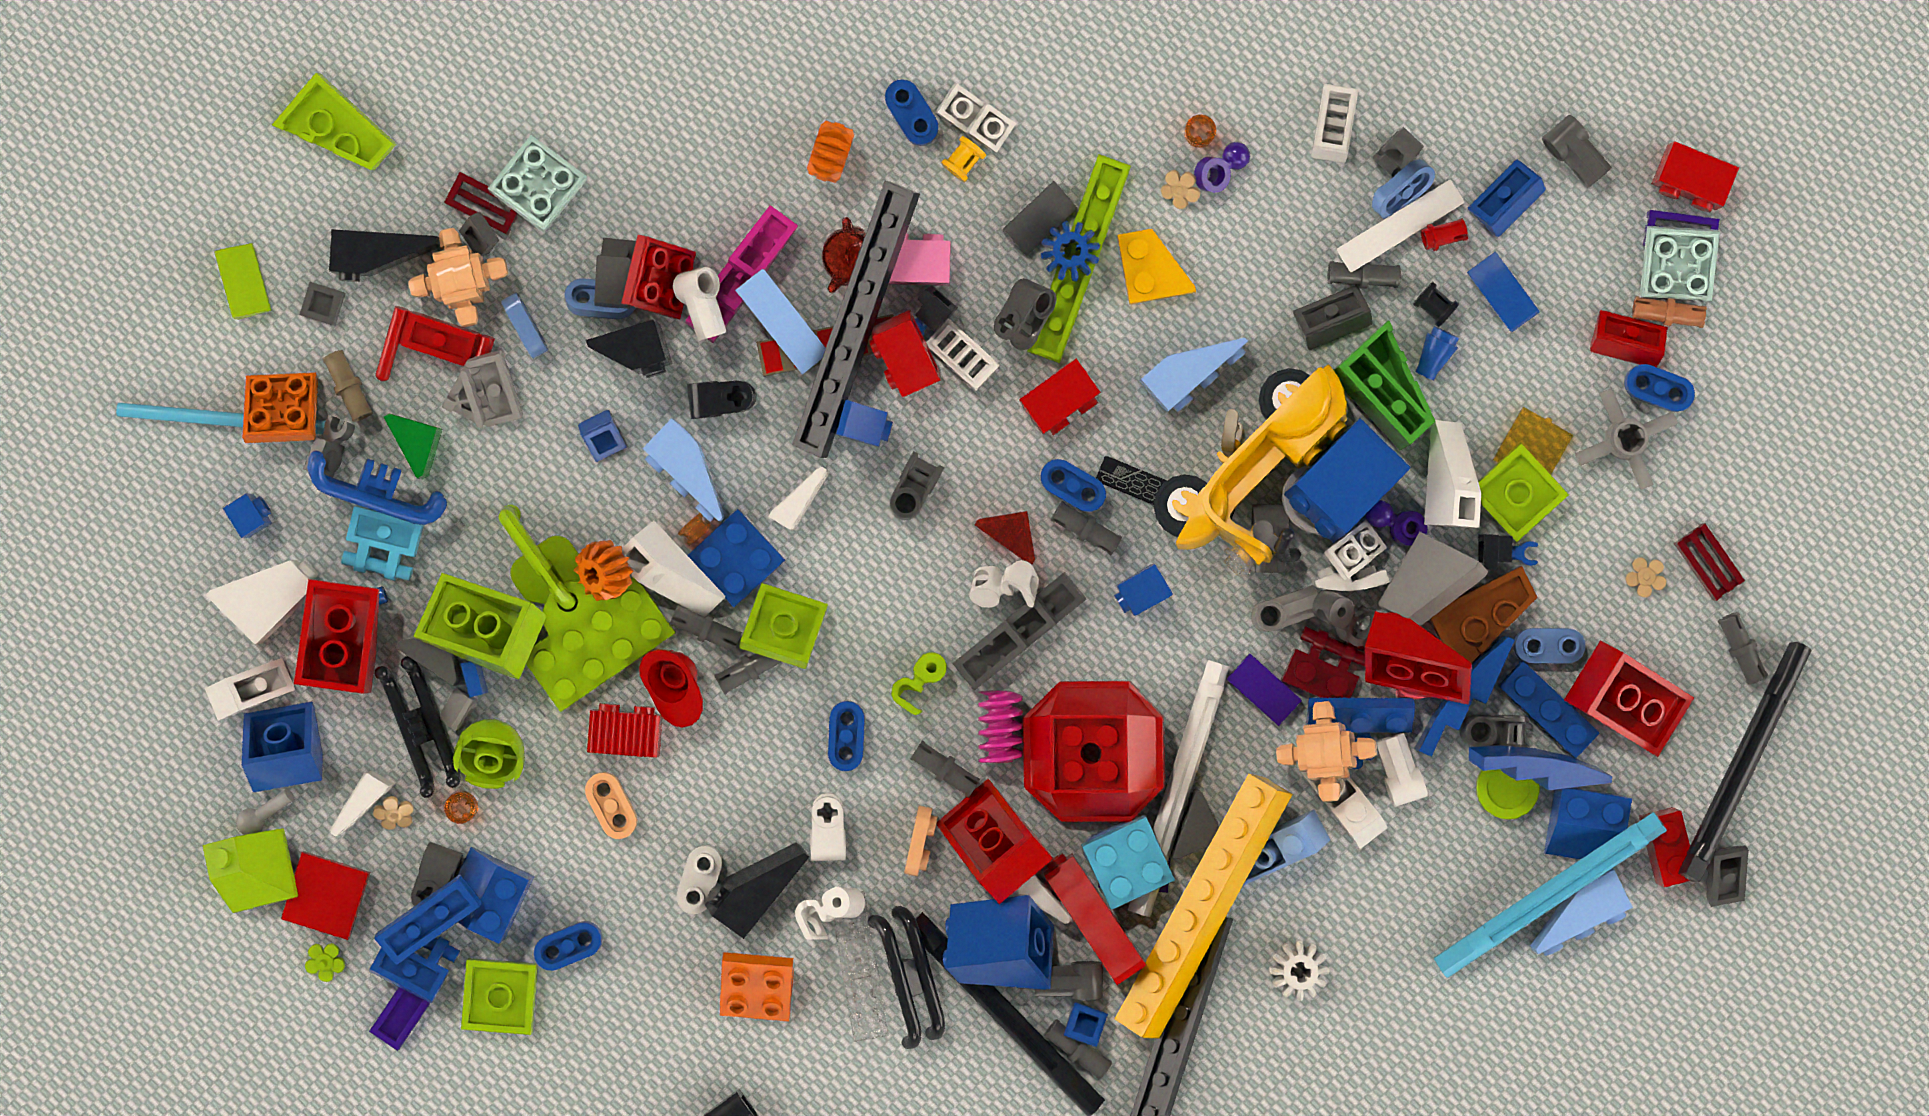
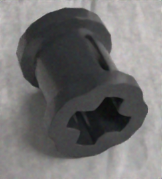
[1413,281,1459,328]

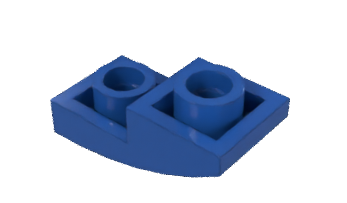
[1467,251,1540,333]

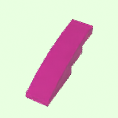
[685,205,798,343]

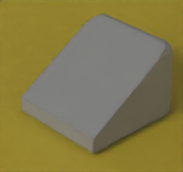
[440,688,478,731]

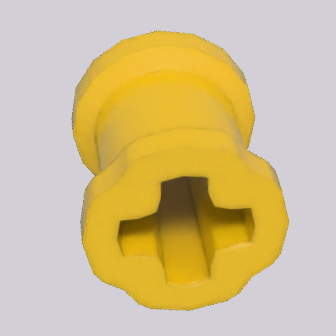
[941,135,986,183]

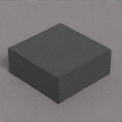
[459,211,499,257]
[299,282,346,326]

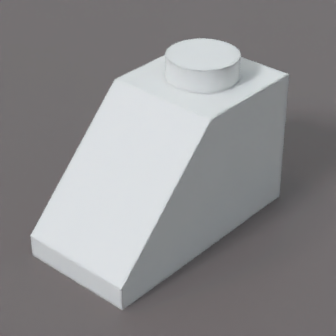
[205,658,295,721]

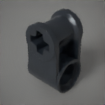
[687,380,757,419]

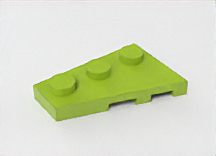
[272,73,397,170]

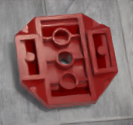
[1023,681,1165,822]

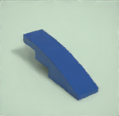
[1414,636,1515,757]
[1469,746,1612,790]

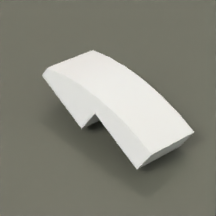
[935,83,1016,153]
[1324,520,1387,581]
[1311,565,1390,591]

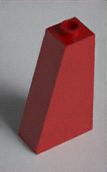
[1043,853,1146,985]

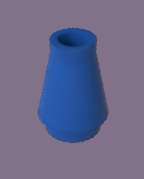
[1415,326,1459,381]

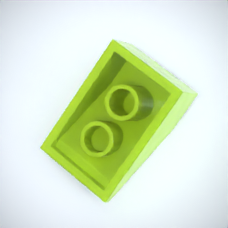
[413,573,547,680]

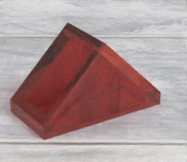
[974,511,1035,565]

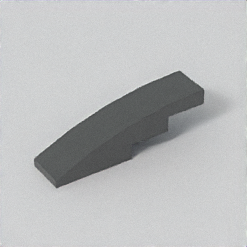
[952,572,1086,691]

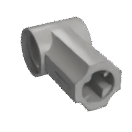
[1251,585,1319,632]

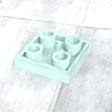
[488,135,587,233]
[1640,226,1720,301]

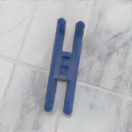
[307,451,447,525]

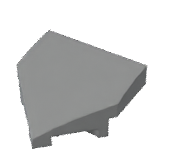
[442,350,523,428]

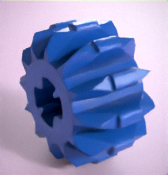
[1041,221,1100,281]

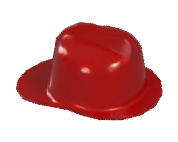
[639,649,703,728]

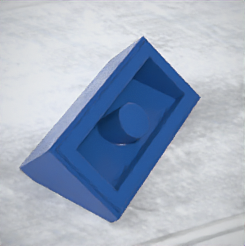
[1468,159,1546,237]

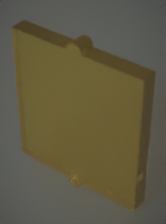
[1492,407,1573,475]

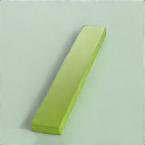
[1027,154,1131,364]

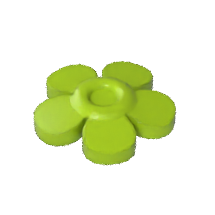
[305,943,345,982]

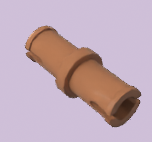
[1632,296,1707,328]

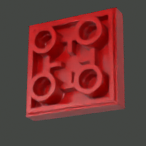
[621,235,696,320]
[281,851,371,940]

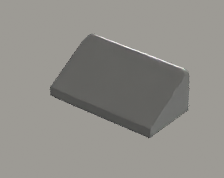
[1003,181,1077,256]
[1293,285,1373,350]

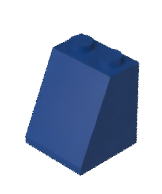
[1284,418,1411,543]
[943,895,1054,990]

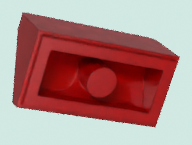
[1590,310,1668,367]

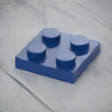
[687,509,785,607]

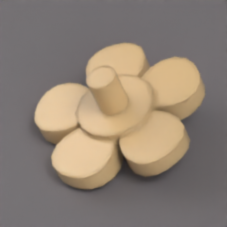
[1161,170,1200,209]
[1626,557,1667,597]
[373,796,414,830]

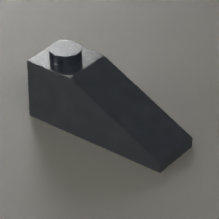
[329,229,440,282]
[704,842,810,939]

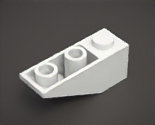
[1424,420,1481,528]
[622,520,726,617]
[1295,762,1388,849]

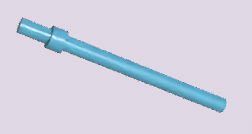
[116,403,325,434]

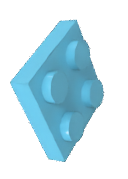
[1081,815,1175,910]

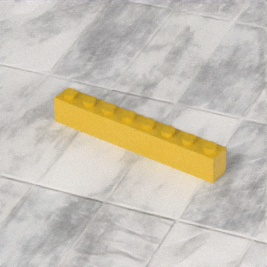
[1115,773,1293,1038]

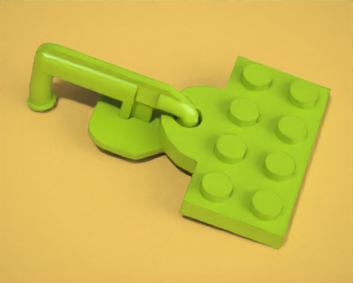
[498,505,676,712]

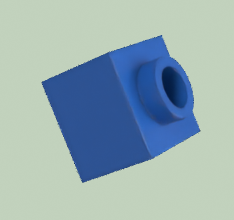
[223,493,272,538]

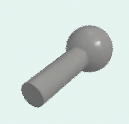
[236,789,294,835]

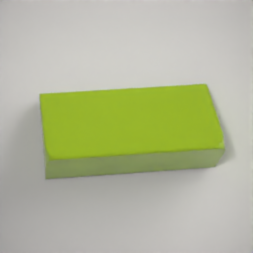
[214,243,272,320]

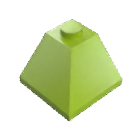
[202,828,298,913]

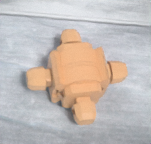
[408,228,508,327]
[1276,701,1377,802]

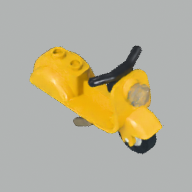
[1153,364,1347,576]

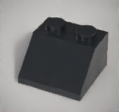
[586,319,673,378]

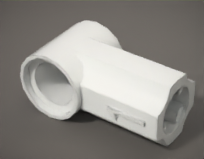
[673,267,726,341]
[1376,732,1428,808]

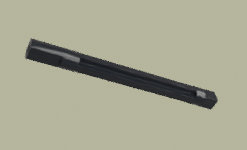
[1678,642,1812,882]
[915,912,1105,1116]

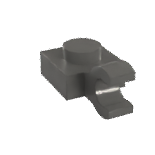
[303,415,355,478]

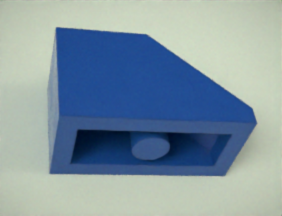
[836,400,893,447]
[1114,564,1173,616]

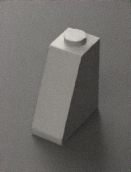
[1378,532,1488,626]

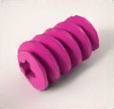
[978,690,1023,763]

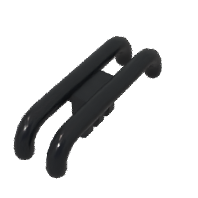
[374,656,461,798]
[868,906,945,1049]

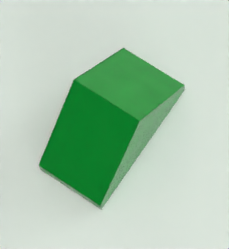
[384,413,443,479]

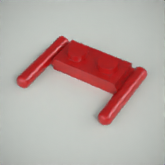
[375,306,495,381]

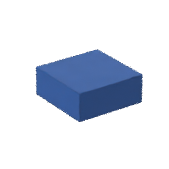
[461,661,488,698]

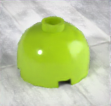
[453,719,525,789]

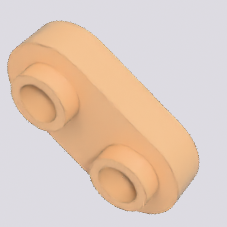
[585,772,638,839]
[904,805,938,877]

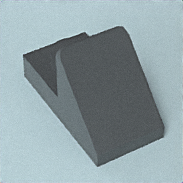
[594,238,636,309]
[1706,845,1749,907]

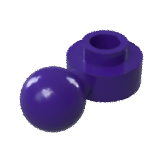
[1194,142,1250,193]
[1366,500,1428,546]

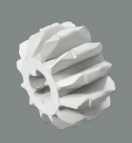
[1269,940,1330,1001]

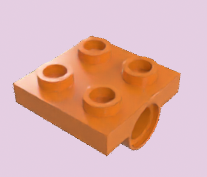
[720,952,794,1022]

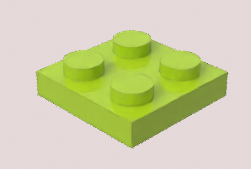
[1478,442,1569,542]
[739,583,828,669]
[461,958,538,1035]

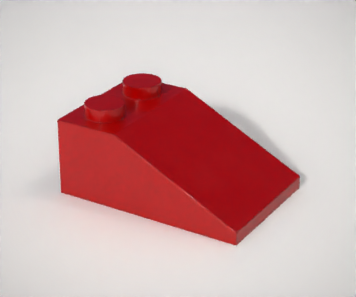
[294,579,380,694]
[1365,611,1472,705]
[1564,640,1694,757]
[936,778,1054,904]

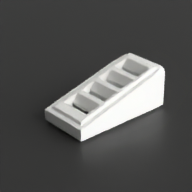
[1311,84,1359,163]
[926,319,1000,391]
[768,467,829,531]
[330,770,394,836]
[1015,875,1072,924]

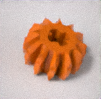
[807,121,854,183]
[574,540,634,601]

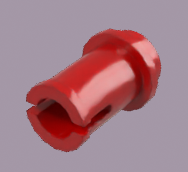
[1421,218,1468,251]

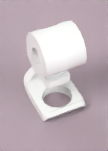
[969,560,1039,608]
[795,887,865,940]

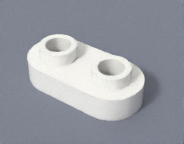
[676,845,723,914]

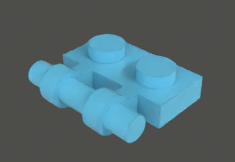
[341,506,424,581]

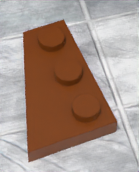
[1429,566,1538,663]

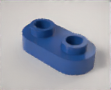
[885,79,938,146]
[1624,364,1695,412]
[1040,459,1106,512]
[828,701,865,771]
[534,921,603,971]

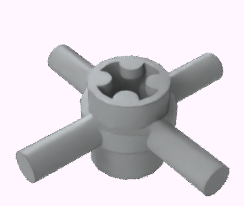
[1575,388,1678,490]

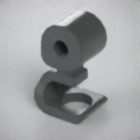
[1373,127,1424,177]
[1313,590,1375,646]

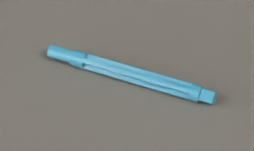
[1434,812,1667,978]

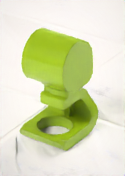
[891,652,947,715]

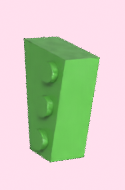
[1333,320,1436,450]

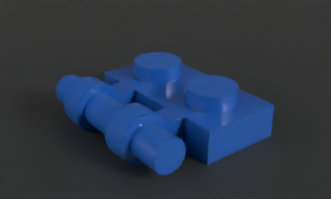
[369,936,460,1003]

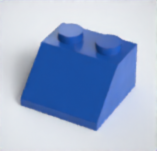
[241,701,323,793]
[1544,787,1632,859]
[457,847,535,944]

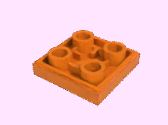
[242,372,318,443]

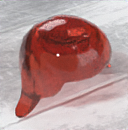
[821,217,866,293]

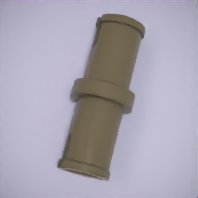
[323,350,373,422]

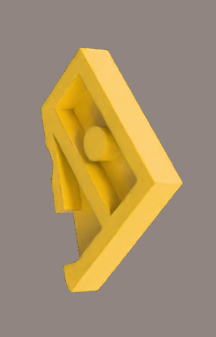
[1117,229,1196,305]

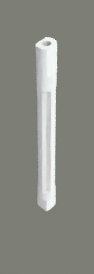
[1127,660,1230,917]

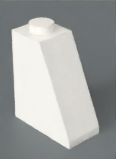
[206,560,318,645]

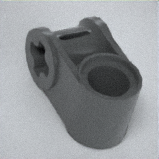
[994,278,1057,350]
[890,451,945,521]
[1459,715,1529,748]
[411,842,463,906]

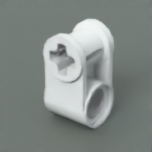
[810,793,846,861]

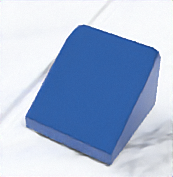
[578,410,627,462]
[1063,1002,1108,1047]

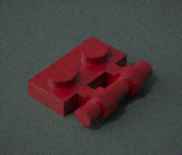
[1281,626,1365,698]

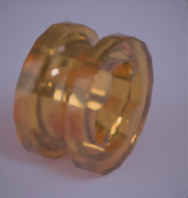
[1184,114,1216,148]
[677,513,712,546]
[444,791,478,824]

